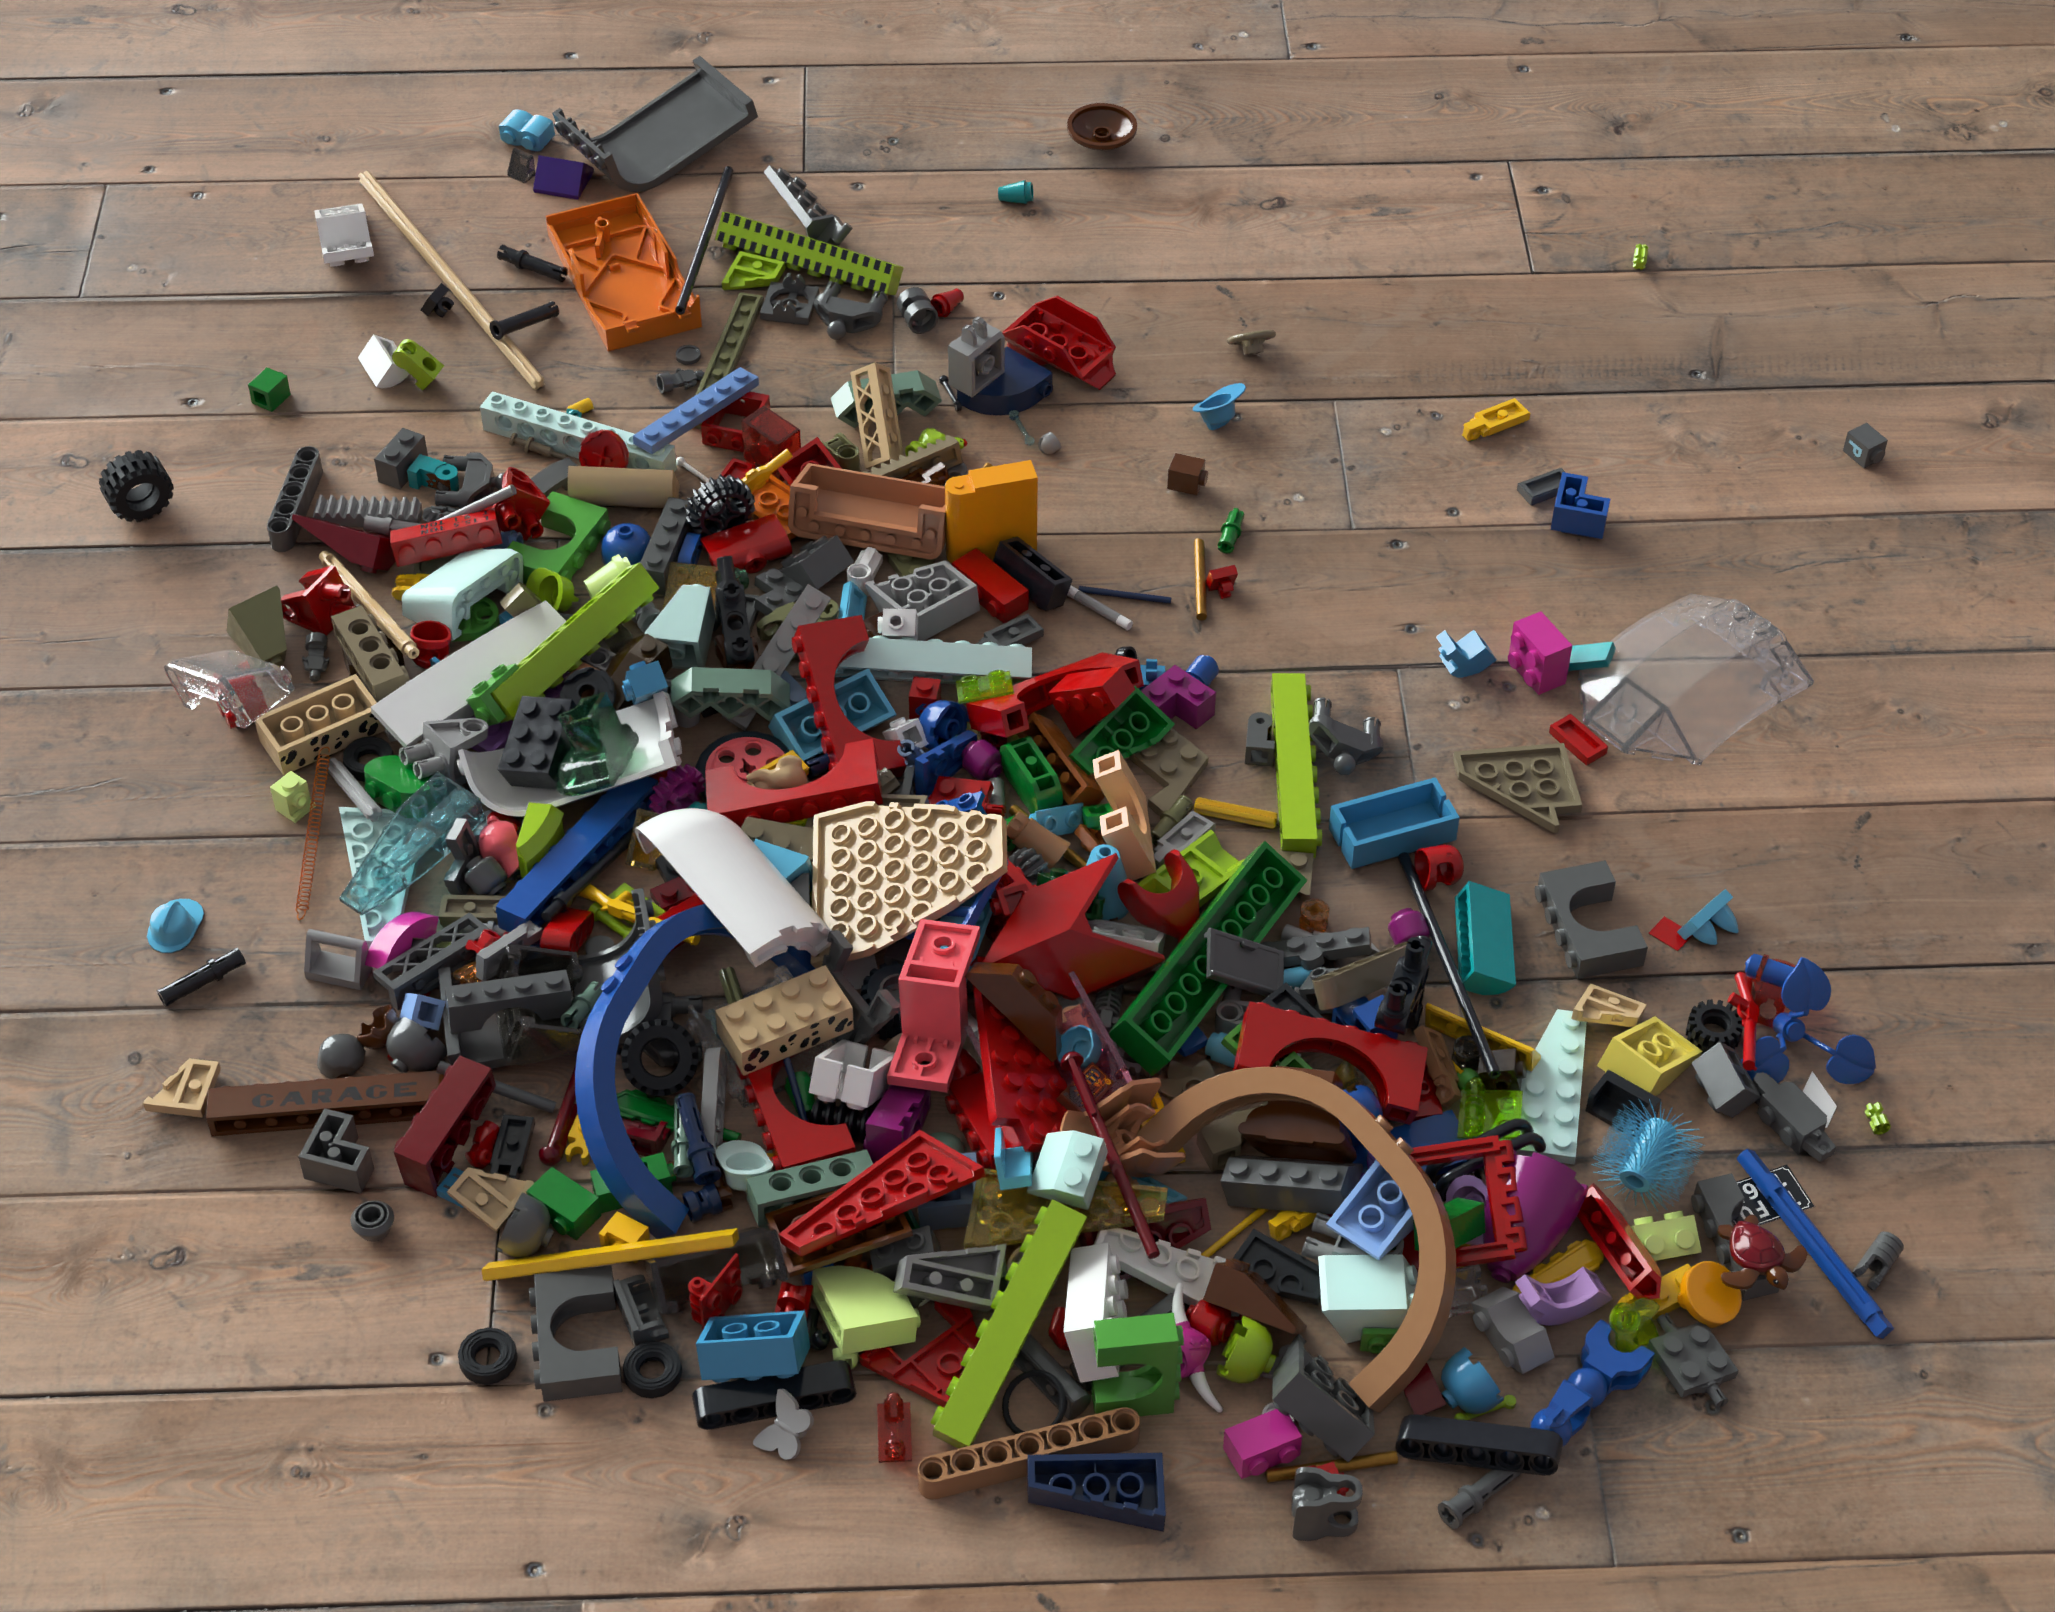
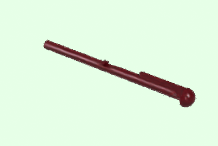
[1061,1051,1160,1259]
[538,1064,577,1166]

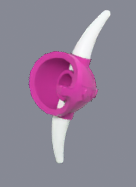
[1172,1282,1223,1413]

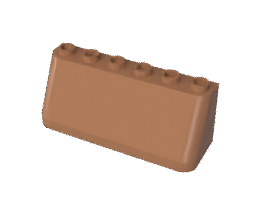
[788,463,946,559]

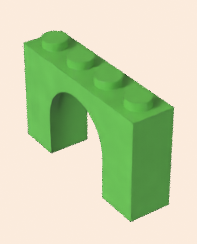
[506,491,611,584]
[1091,1313,1184,1416]

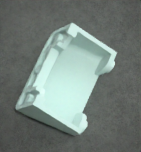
[402,549,523,641]

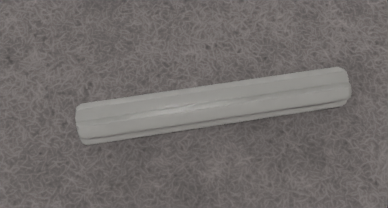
[325,758,383,822]

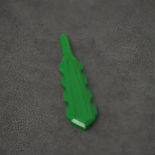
[617,1089,742,1142]

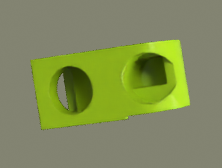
[392,339,444,391]

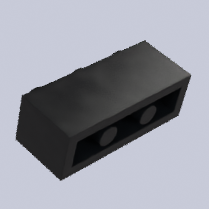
[993,536,1073,611]

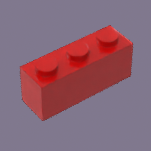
[952,548,1029,624]

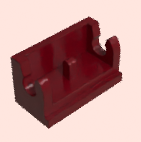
[622,1118,671,1157]

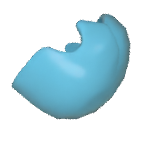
[1058,1025,1102,1071]

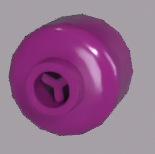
[961,740,1003,781]
[1388,908,1430,945]

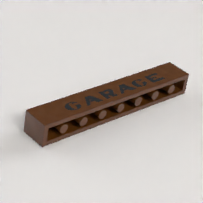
[206,1071,444,1136]

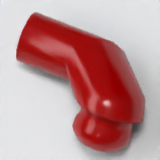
[1048,1307,1069,1351]

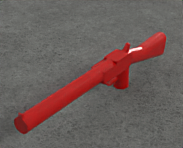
[1727,972,1760,1071]

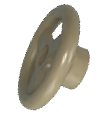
[1227,330,1276,355]

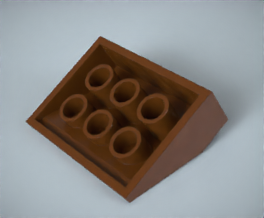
[765,1189,913,1278]

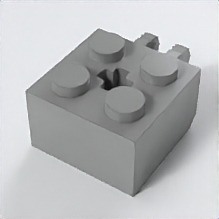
[948,317,1005,397]

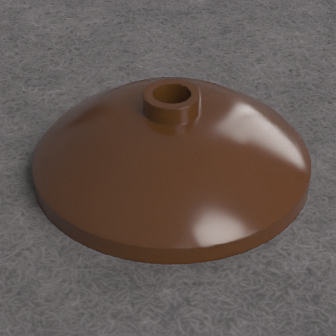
[1067,103,1137,151]

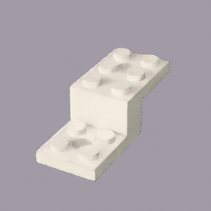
[314,203,374,267]

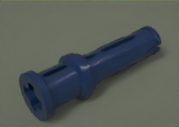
[675,1093,722,1185]

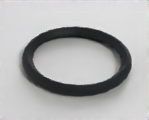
[1002,1370,1067,1434]

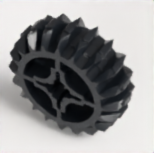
[684,474,756,538]

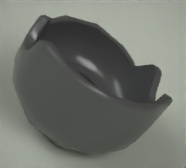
[317,1034,366,1079]

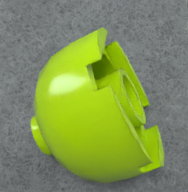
[1216,1315,1276,1384]

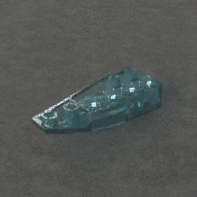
[339,771,485,916]

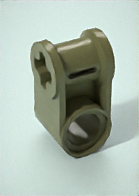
[821,433,861,472]

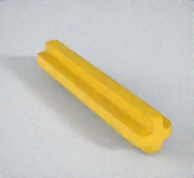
[1194,797,1278,829]

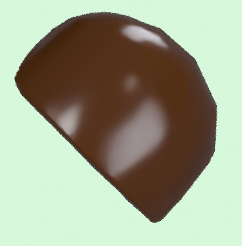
[357,1004,399,1049]

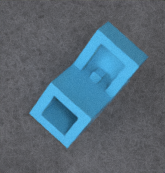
[1436,630,1497,678]

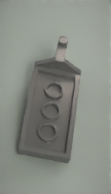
[764,165,853,246]

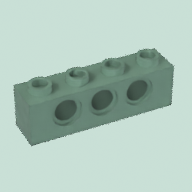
[747,1149,873,1226]

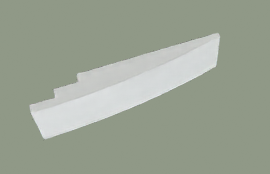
[371,600,566,747]

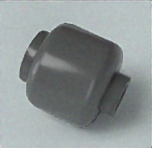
[464,856,508,896]

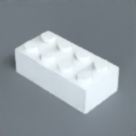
[1064,1242,1128,1383]

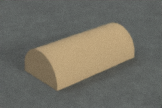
[568,466,680,508]

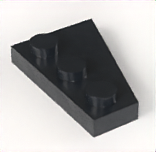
[1231,1229,1321,1305]

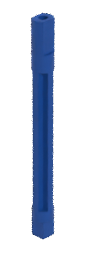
[1737,1149,1895,1339]

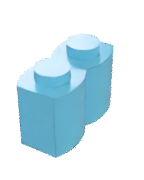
[499,110,555,151]

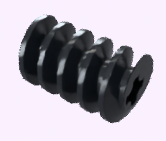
[809,1098,871,1144]

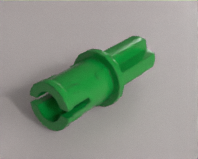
[1217,508,1245,554]

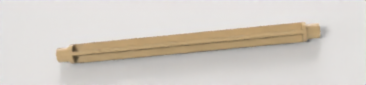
[319,550,419,659]

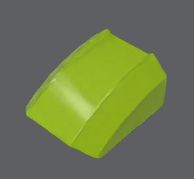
[516,802,565,879]

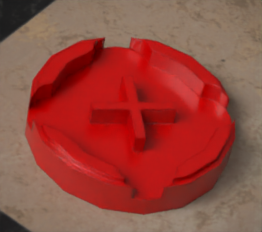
[579,430,629,468]

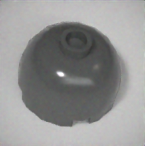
[386,1017,447,1073]
[496,1192,554,1258]

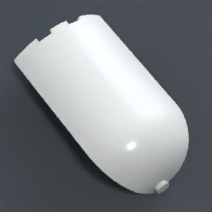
[457,691,682,817]
[635,808,832,968]

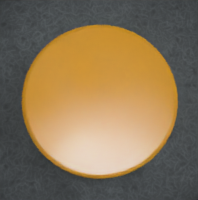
[1677,1261,1742,1328]

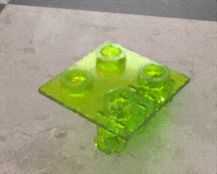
[955,670,1014,705]
[1457,1078,1523,1139]

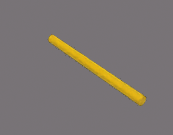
[1201,1208,1269,1257]

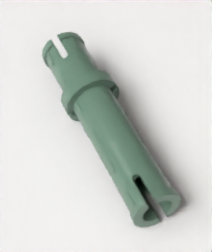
[671,1094,694,1178]

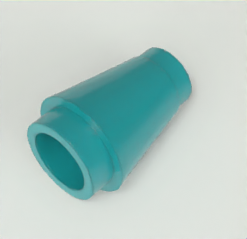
[998,180,1034,204]

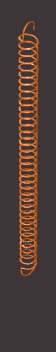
[296,747,330,920]

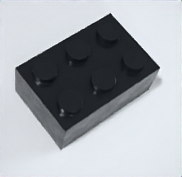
[497,696,585,790]

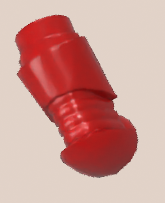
[465,1120,500,1169]

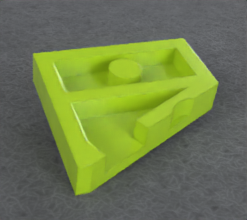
[721,251,785,290]

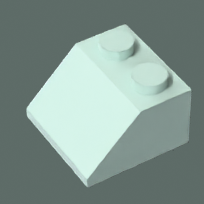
[1027,1130,1108,1210]

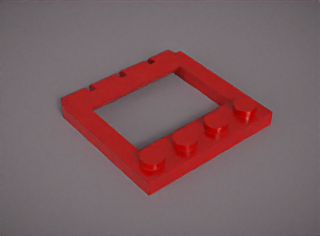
[1402,1135,1528,1272]

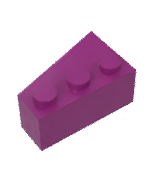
[863,1085,931,1164]

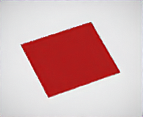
[1648,916,1693,951]

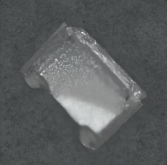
[164,649,295,729]

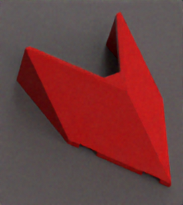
[981,853,1166,1001]

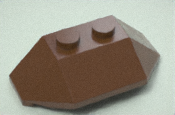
[965,962,1063,1062]

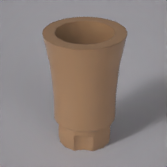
[1007,811,1070,870]

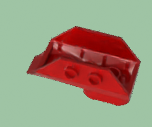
[1002,295,1116,390]

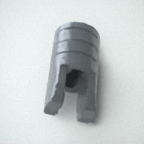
[1852,1231,1904,1291]

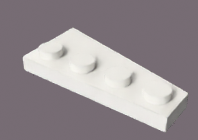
[1093,1224,1226,1306]

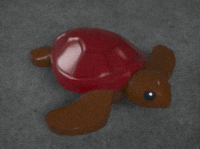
[1717,1214,1807,1290]

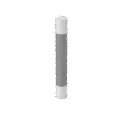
[1067,586,1133,631]

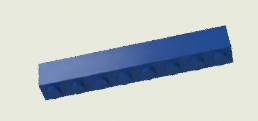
[496,776,658,932]

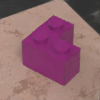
[1141,665,1216,729]

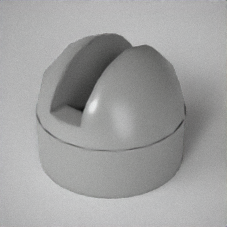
[1038,432,1061,454]

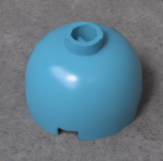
[1441,1347,1504,1415]

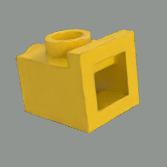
[599,1211,650,1263]

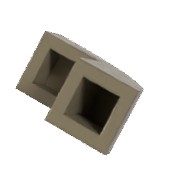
[500,582,543,617]

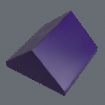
[533,155,594,200]

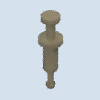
[509,433,568,459]

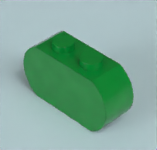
[1000,736,1063,814]
[364,755,439,818]

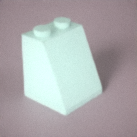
[645,584,716,670]
[1318,1254,1418,1344]

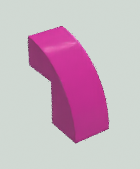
[365,912,439,969]

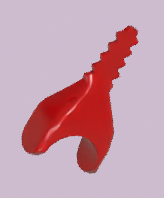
[1117,849,1199,943]

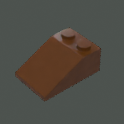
[1203,1258,1307,1334]

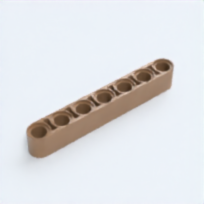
[918,1407,1140,1500]

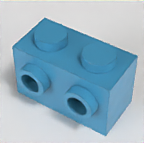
[622,661,668,705]

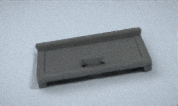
[1204,927,1284,997]

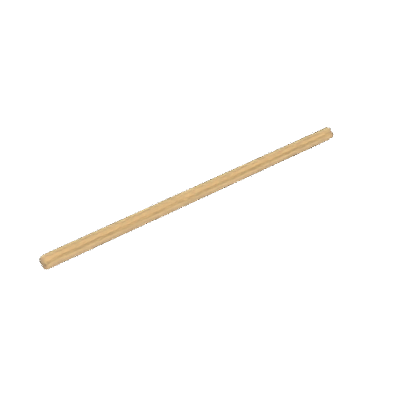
[359,171,545,390]

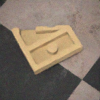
[143,1058,221,1118]

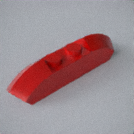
[1577,1183,1662,1300]

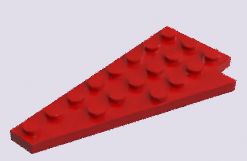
[970,956,1068,1153]

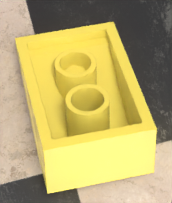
[1597,1016,1703,1096]

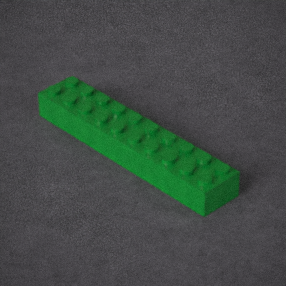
[1107,841,1307,1076]

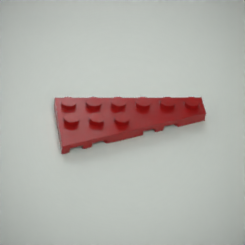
[779,1130,986,1257]

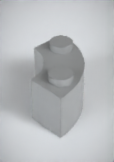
[1471,1287,1555,1374]

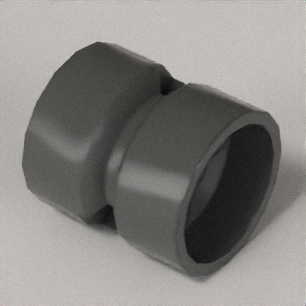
[896,287,939,334]

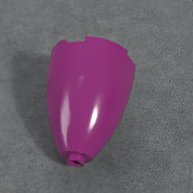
[1483,1150,1588,1283]

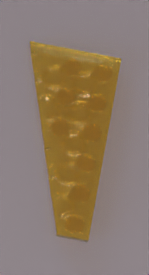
[964,1169,1168,1249]

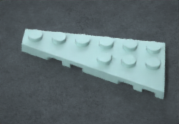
[339,807,425,949]
[1491,1009,1587,1165]

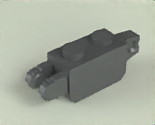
[1752,1072,1836,1162]

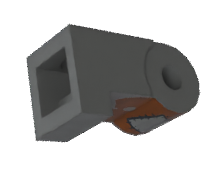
[1245,712,1275,767]

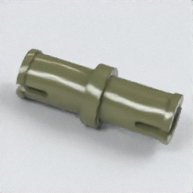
[1151,795,1194,846]

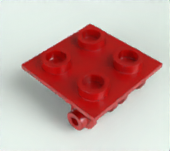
[688,1253,743,1331]

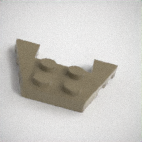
[1124,728,1209,816]

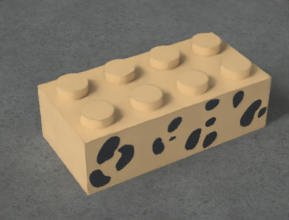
[254,674,385,776]
[715,965,854,1076]

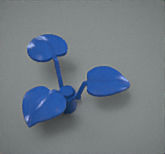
[1741,957,1876,1084]

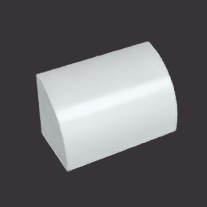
[358,334,409,388]

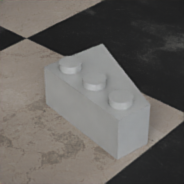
[893,1244,1006,1312]

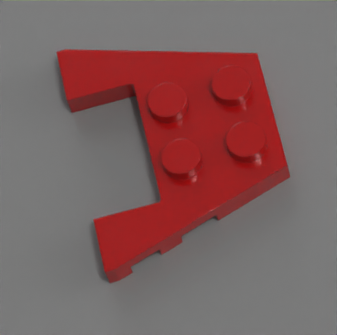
[859,1301,980,1407]

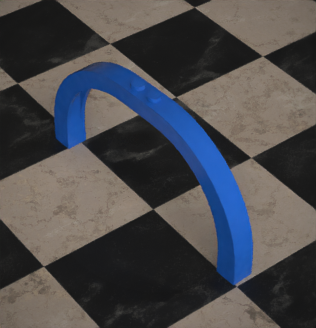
[575,904,815,1239]

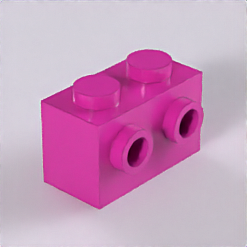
[1223,1409,1302,1479]

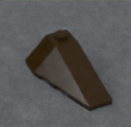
[583,634,673,722]

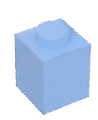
[399,993,446,1030]

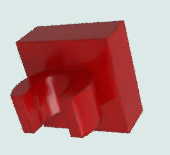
[1206,565,1238,599]

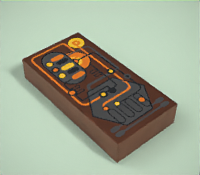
[1056,1062,1115,1112]

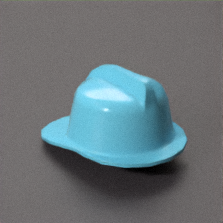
[147,899,204,953]

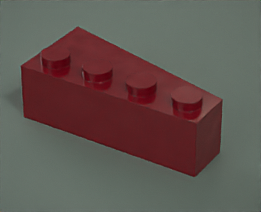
[393,1055,496,1198]

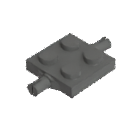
[1647,1313,1739,1408]

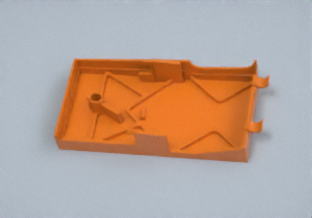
[546,193,702,352]

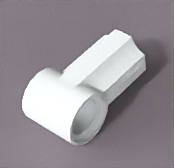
[847,547,883,597]

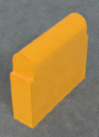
[945,460,1038,563]

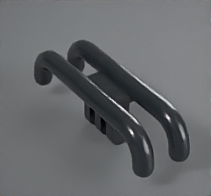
[1424,1118,1546,1202]

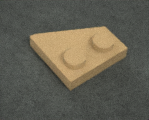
[1571,983,1647,1027]
[447,1167,534,1233]

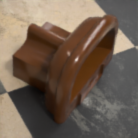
[1238,1066,1357,1163]

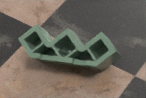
[831,370,942,428]
[671,667,790,721]

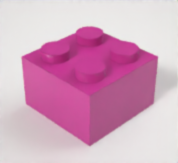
[1508,611,1573,695]

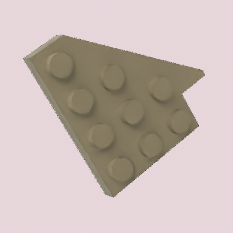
[1453,743,1582,833]

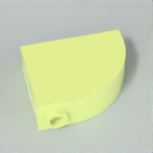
[812,1266,921,1355]

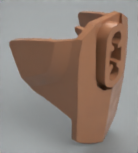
[1060,1078,1186,1178]

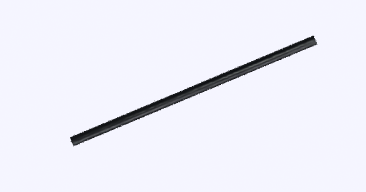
[675,166,733,315]
[1398,852,1501,1079]

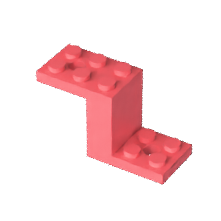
[887,919,980,1093]

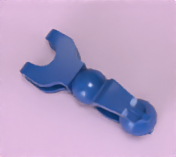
[1530,1319,1655,1447]

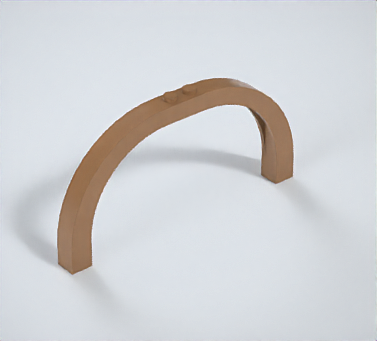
[1137,1067,1456,1413]

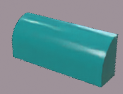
[1455,881,1516,995]

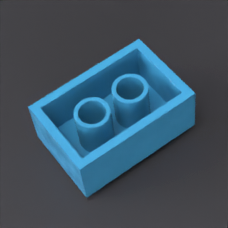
[696,1310,810,1383]

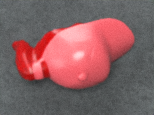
[479,811,521,879]

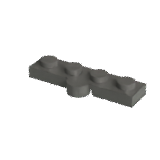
[1260,927,1372,970]

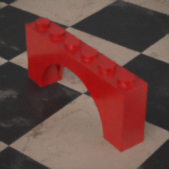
[792,615,907,777]
[966,652,1144,738]
[705,738,883,828]
[1233,1001,1428,1125]
[729,1048,856,1171]

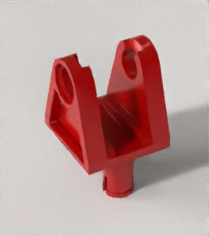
[484,467,550,541]
[281,566,356,636]

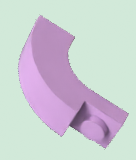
[1515,1267,1612,1325]

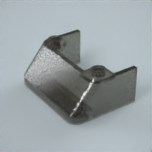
[643,1225,789,1315]

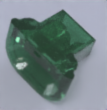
[556,692,639,797]

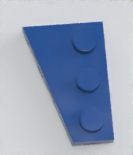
[915,729,977,797]

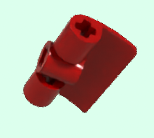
[700,514,792,577]

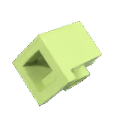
[270,771,316,823]

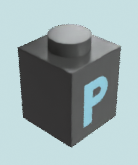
[1843,423,1888,468]

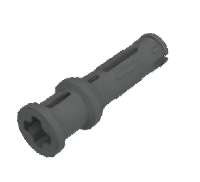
[1437,1469,1522,1529]

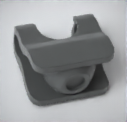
[1292,1467,1363,1541]

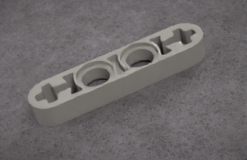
[701,1047,727,1161]

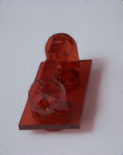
[877,1392,912,1463]

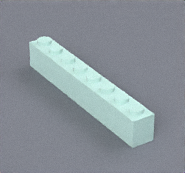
[835,635,1032,687]

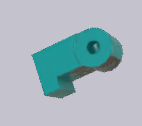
[407,454,460,491]

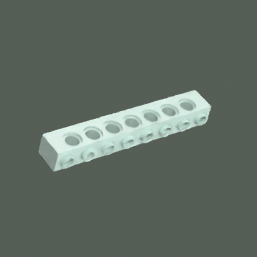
[480,391,677,472]

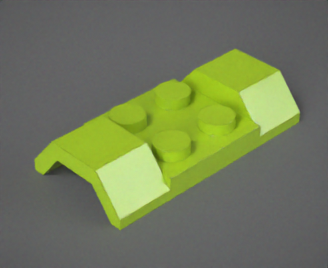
[1138,830,1245,908]

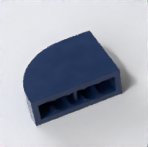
[957,346,1053,416]

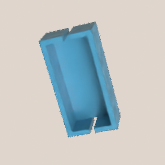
[1329,777,1460,869]

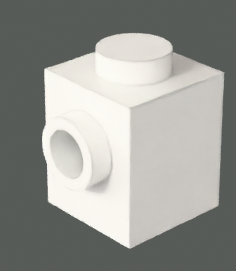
[878,608,918,641]
[882,717,929,748]

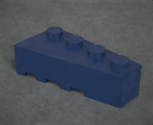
[1027,1453,1166,1532]

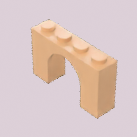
[1093,750,1156,881]

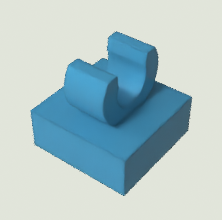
[1138,659,1165,691]

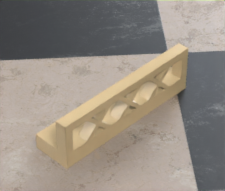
[850,363,904,470]

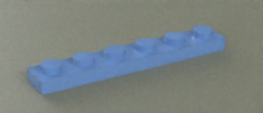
[633,367,759,454]

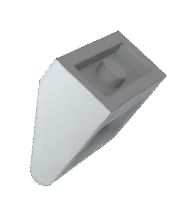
[304,929,372,990]

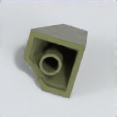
[226,585,287,672]

